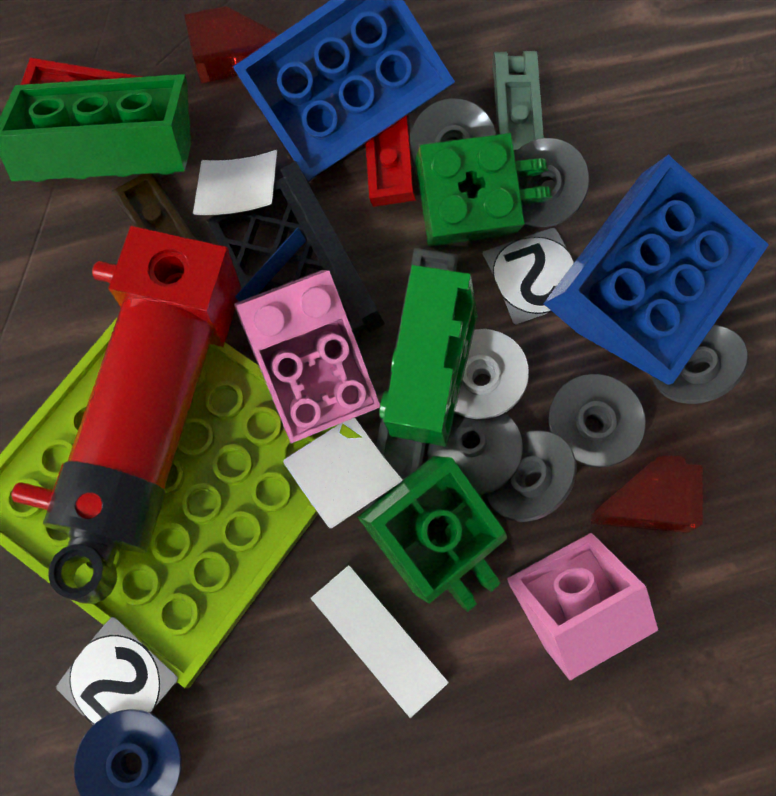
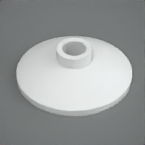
[455,329,529,419]

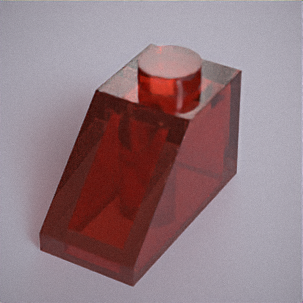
[184,6,277,83]
[591,456,703,533]

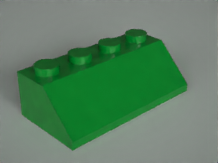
[0,74,191,182]

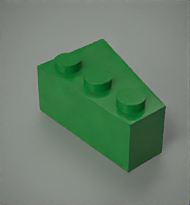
[379,265,478,447]

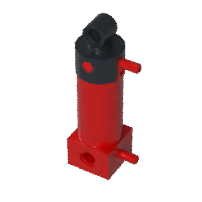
[11,226,242,604]

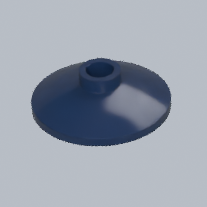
[74,709,182,796]

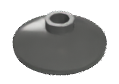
[410,98,496,187]
[514,138,590,227]
[652,325,749,404]
[548,374,646,468]
[427,413,523,495]
[486,431,577,522]

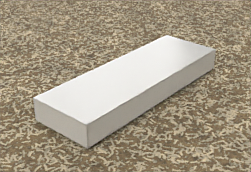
[311,565,449,718]

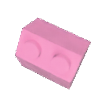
[507,533,658,680]

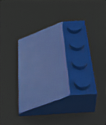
[233,0,455,182]
[543,155,769,385]

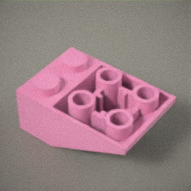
[234,270,380,443]

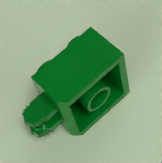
[415,133,552,247]
[357,456,507,612]

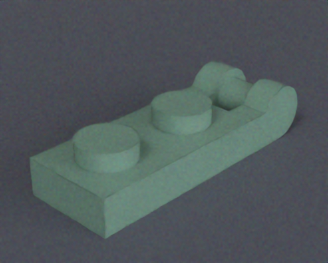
[492,51,544,152]

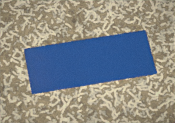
[235,228,306,302]

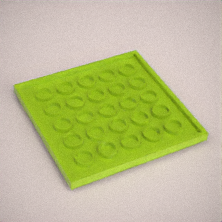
[0,317,363,689]

